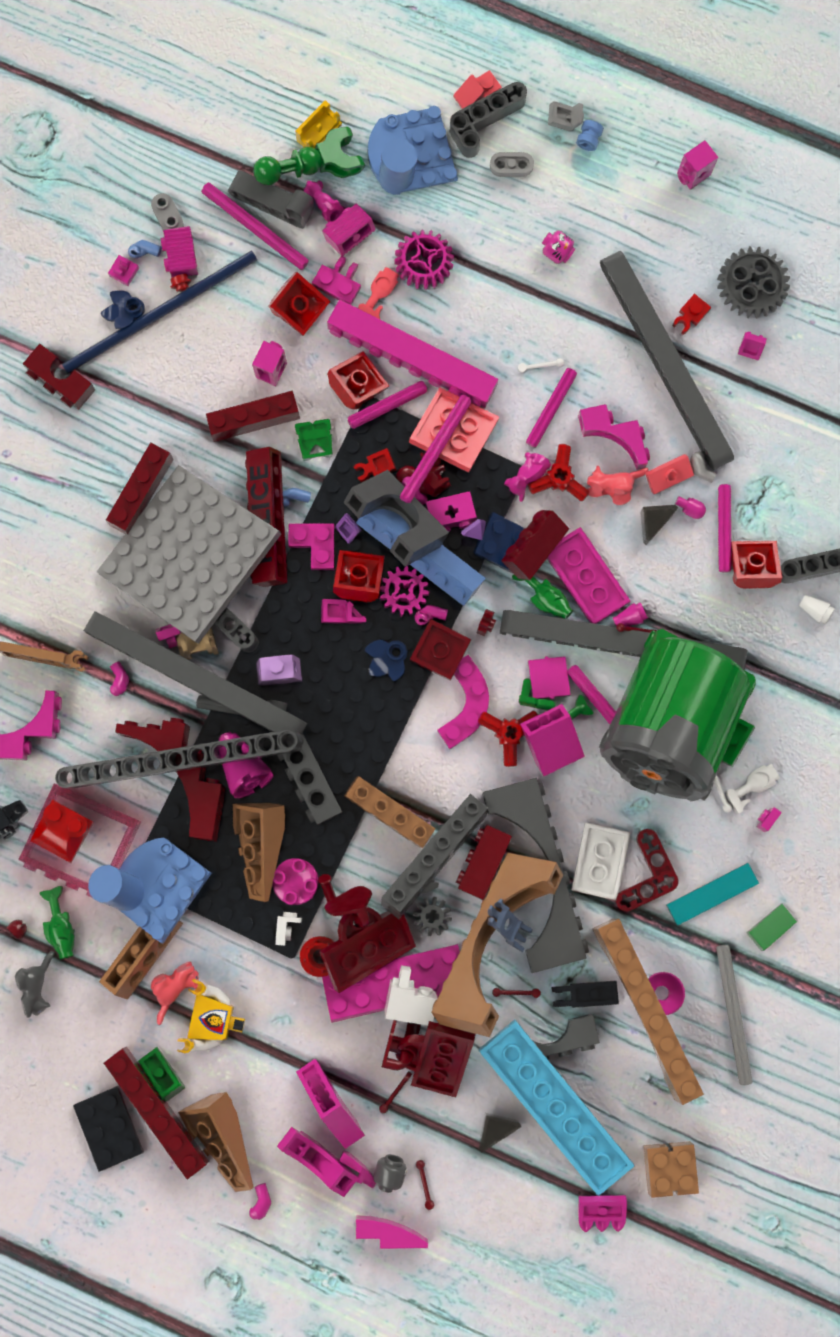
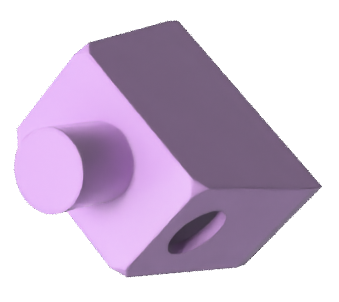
[256,655,302,686]

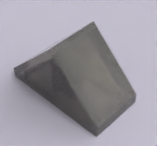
[640,505,678,546]
[478,1113,522,1153]

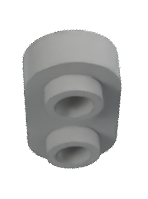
[490,152,534,177]
[151,193,184,230]

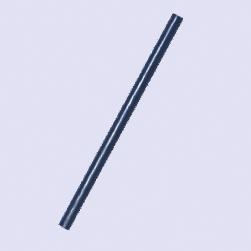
[62,250,257,374]

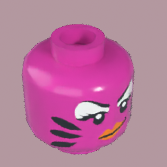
[542,230,576,264]

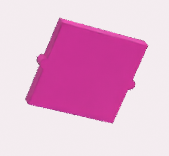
[528,656,571,700]

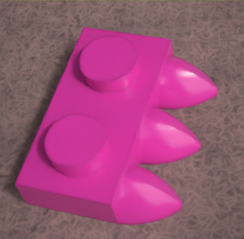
[578,1195,627,1232]

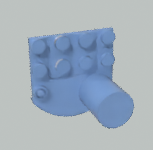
[368,106,458,195]
[88,837,212,944]

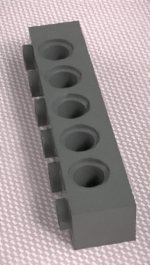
[381,794,488,919]

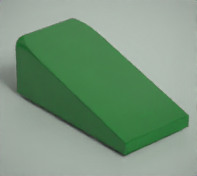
[746,904,797,951]
[138,1047,185,1101]

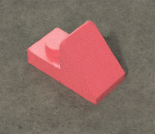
[453,70,502,109]

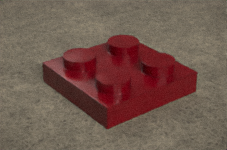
[410,619,471,681]

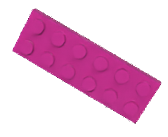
[322,944,460,1023]

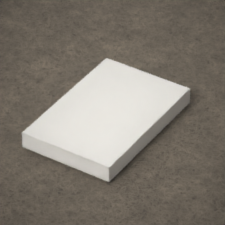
[571,823,631,900]

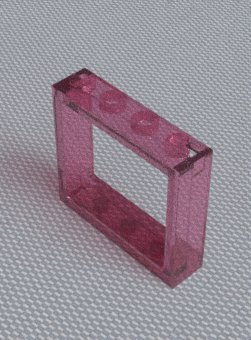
[18,783,141,897]

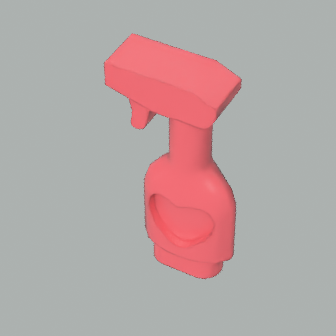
[358,267,399,319]

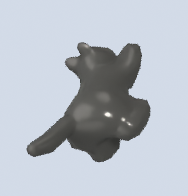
[15,951,55,1018]

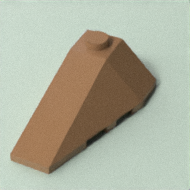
[233,803,285,902]
[178,1092,254,1192]

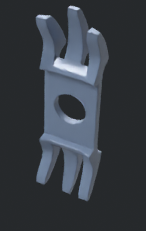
[488,899,533,952]

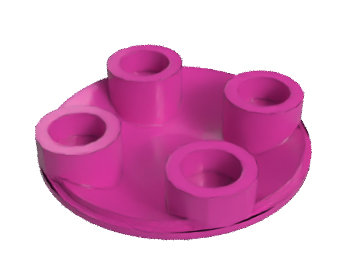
[272,858,318,905]

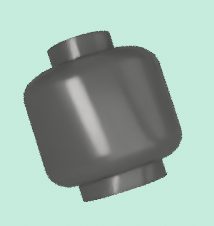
[373,1154,407,1193]

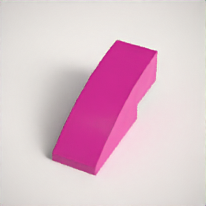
[356,1215,428,1249]

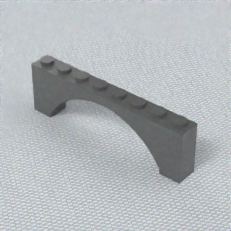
[482,778,589,973]

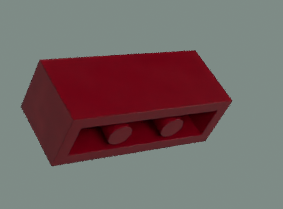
[501,510,569,580]
[455,825,512,900]

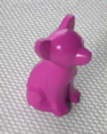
[304,180,344,222]
[504,452,551,502]

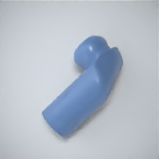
[128,240,162,258]
[283,488,311,507]

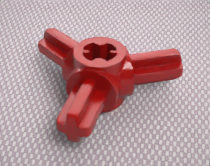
[528,444,589,501]
[478,711,538,767]

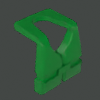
[295,419,333,461]
[518,679,556,711]

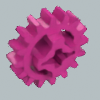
[380,566,429,616]

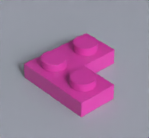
[288,524,334,570]

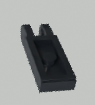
[551,980,619,1008]

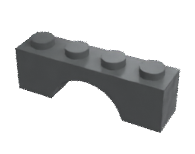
[533,1014,600,1060]

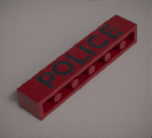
[245,447,287,587]
[103,1046,209,1180]

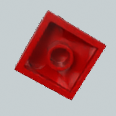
[268,272,330,336]
[327,351,389,410]
[731,541,782,589]
[333,550,385,602]
[30,799,94,863]

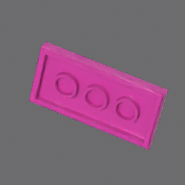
[547,527,630,624]

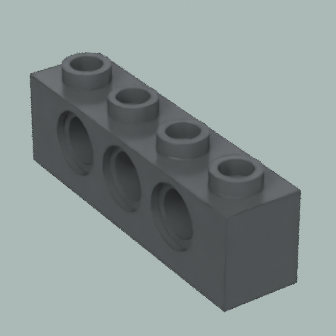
[277,733,343,826]

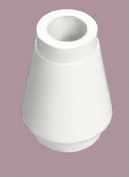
[799,595,835,624]

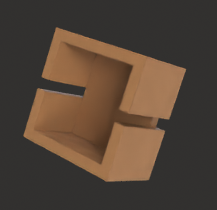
[643,1141,699,1198]

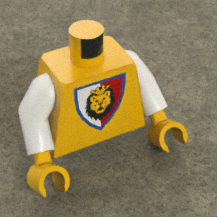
[177,979,245,1053]

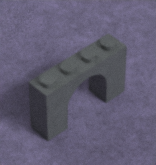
[344,470,449,567]

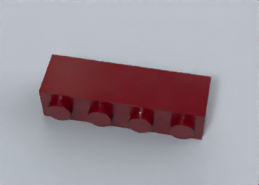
[206,390,300,442]
[106,442,174,534]

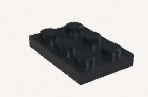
[73,1086,144,1172]

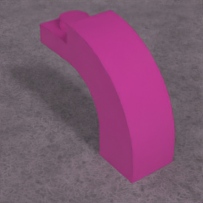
[277,1127,358,1197]

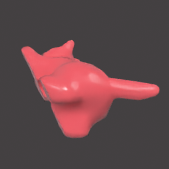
[587,466,649,505]
[151,961,199,1025]

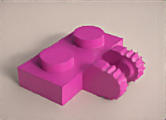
[312,256,361,305]

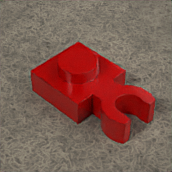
[672,293,711,335]
[354,448,397,482]

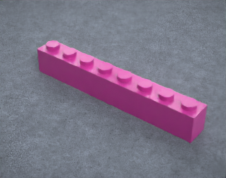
[327,299,498,408]

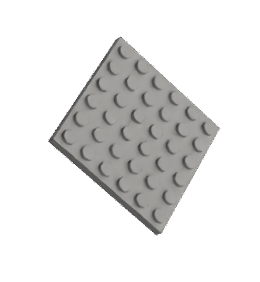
[97,465,281,644]

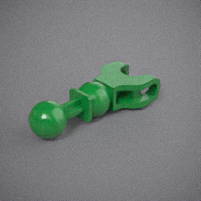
[253,127,365,185]

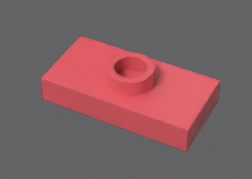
[645,454,694,494]

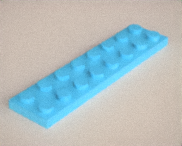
[478,1019,635,1196]

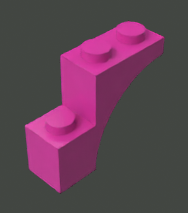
[578,404,650,470]
[0,690,62,761]

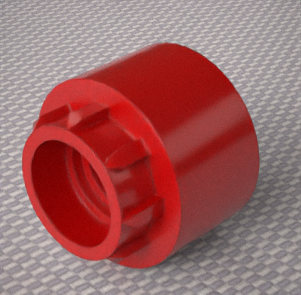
[300,936,335,977]

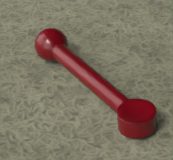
[616,623,657,633]
[492,988,541,998]
[379,1071,412,1113]
[416,1160,434,1210]

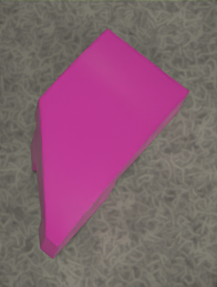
[321,599,366,623]
[339,1150,376,1188]

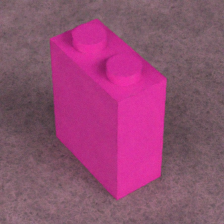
[520,704,585,776]

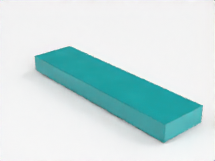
[666,863,759,926]

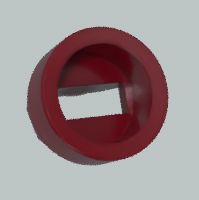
[6,920,27,940]

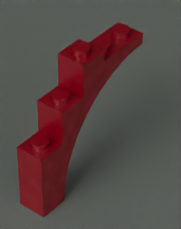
[115,718,226,842]

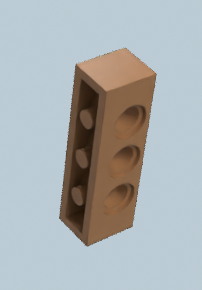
[344,776,436,848]
[99,920,183,1000]

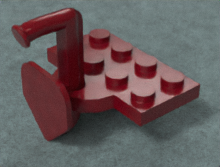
[318,874,416,993]
[381,1020,476,1098]

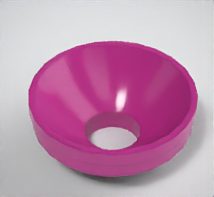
[648,972,685,1015]

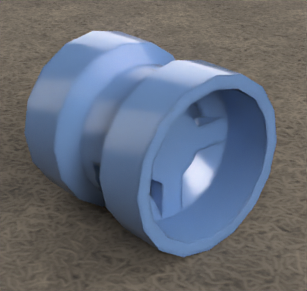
[576,120,604,151]

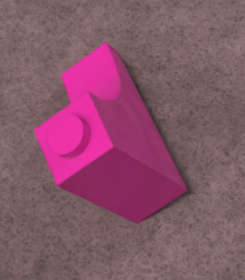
[296,1058,365,1149]

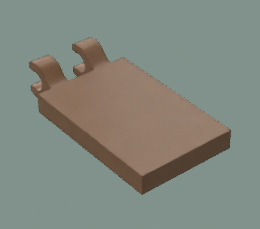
[0,641,89,672]

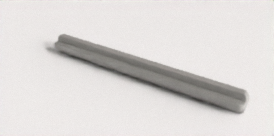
[716,945,753,1085]

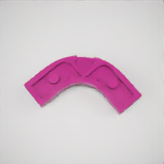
[437,654,489,749]

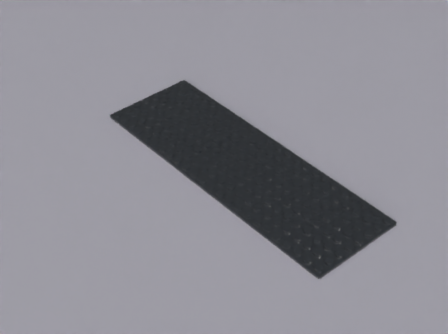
[145,397,522,959]

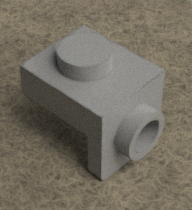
[548,101,584,132]

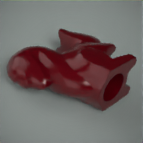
[396,452,451,497]

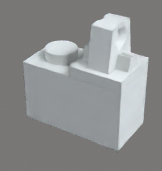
[384,965,437,1026]

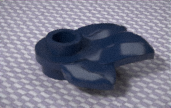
[101,291,145,329]
[365,640,408,681]

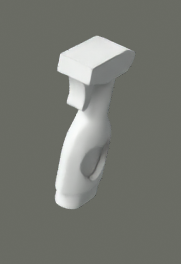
[725,764,780,814]

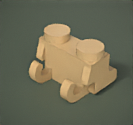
[176,627,219,660]

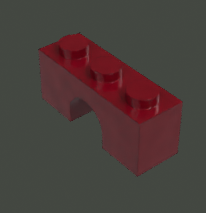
[23,343,95,410]

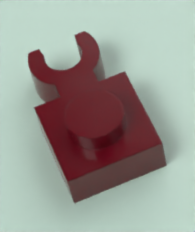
[476,609,496,637]

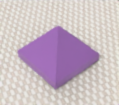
[335,513,361,544]
[461,519,486,540]

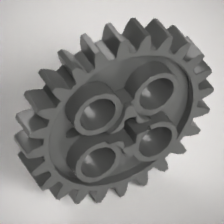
[717,246,790,319]

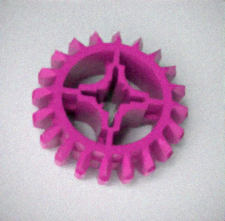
[394,229,454,290]

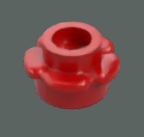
[170,274,191,292]

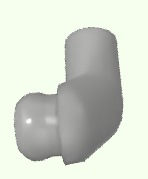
[690,451,717,483]

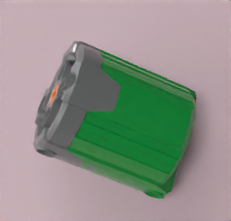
[599,629,756,802]

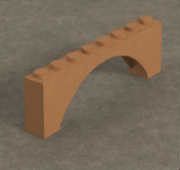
[431,853,563,1037]
[592,919,704,1105]

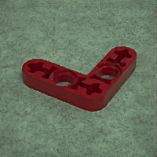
[615,829,679,912]

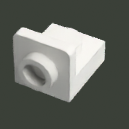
[275,912,302,946]

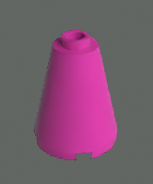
[219,732,273,798]

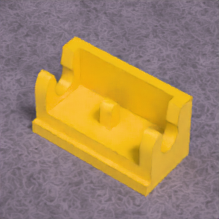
[295,100,342,148]

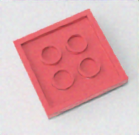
[409,387,499,473]

